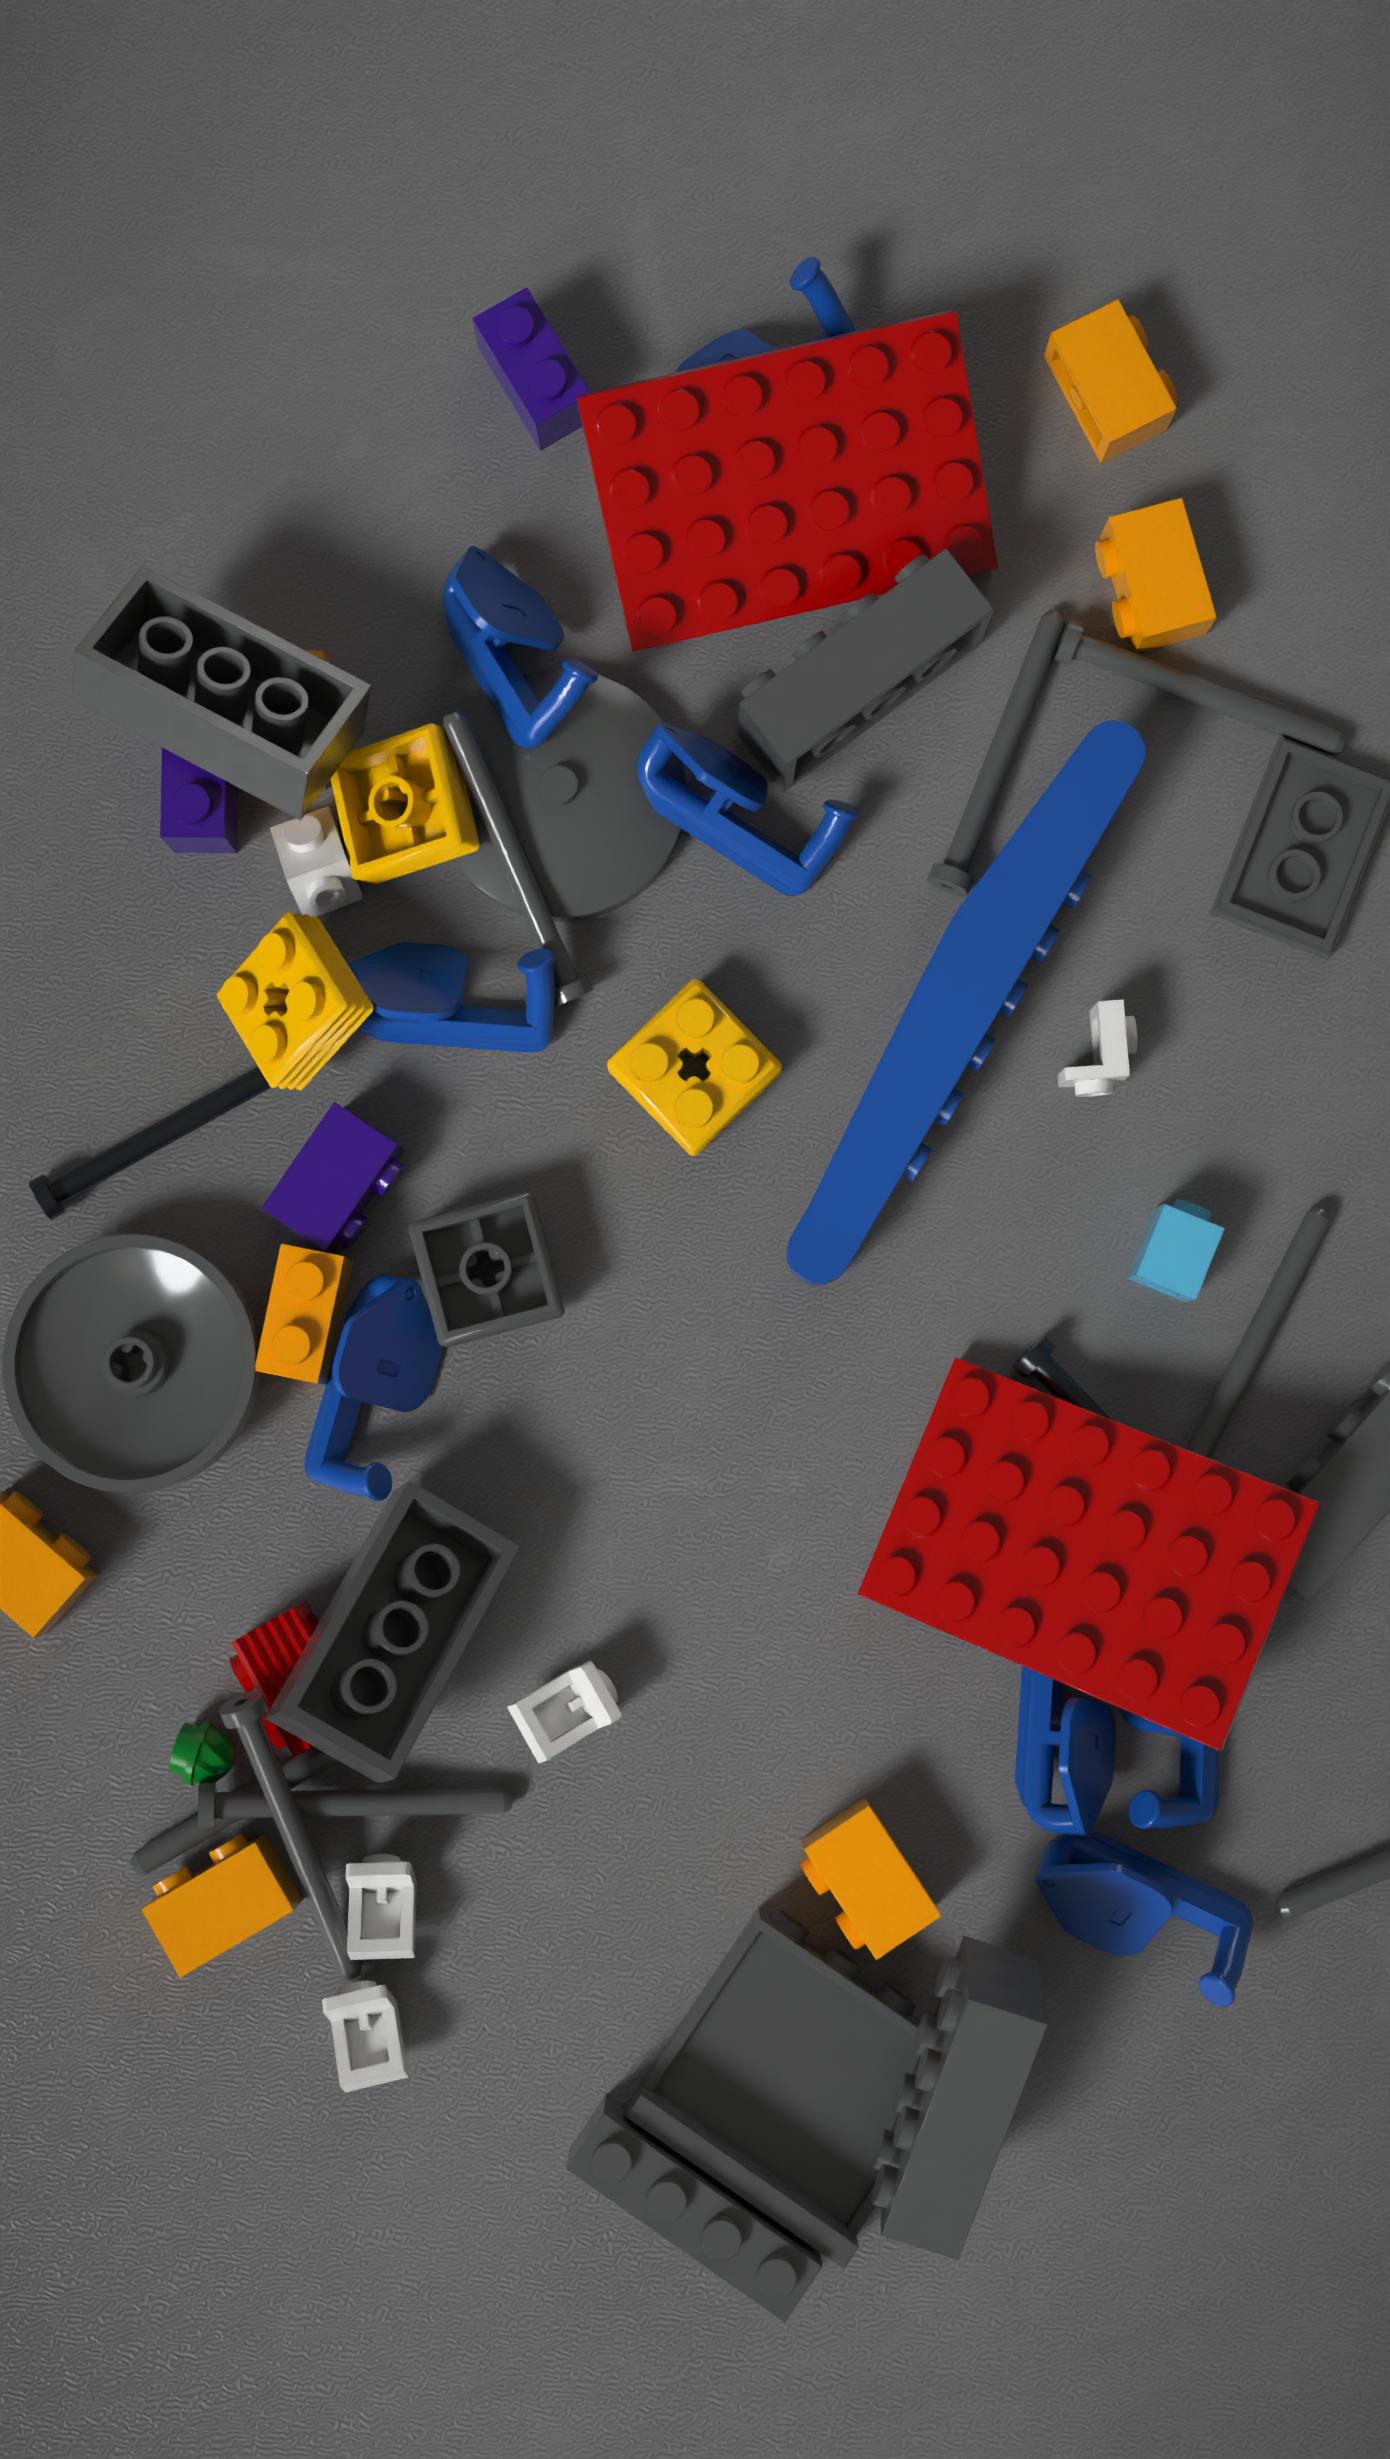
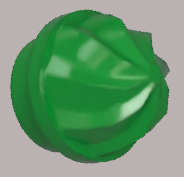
[169,1721,235,1786]

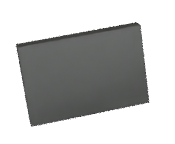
[1209,737,1390,960]

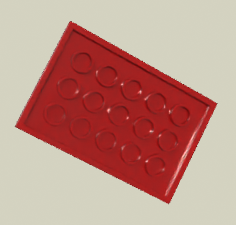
[576,310,998,652]
[858,1357,1321,1751]

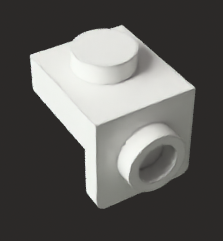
[270,806,362,918]
[1058,999,1137,1097]
[507,1661,622,1764]
[345,1854,417,1960]
[322,1981,409,2093]

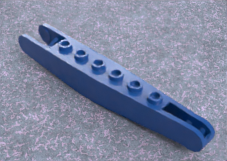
[786,720,1146,1286]

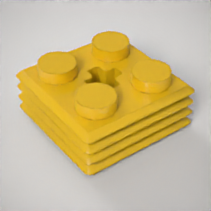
[331,723,480,884]
[217,911,373,1090]
[607,978,782,1156]

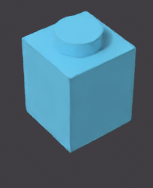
[1127,1199,1225,1302]

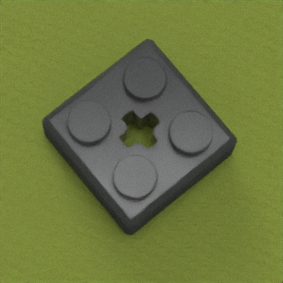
[409,1192,565,1347]

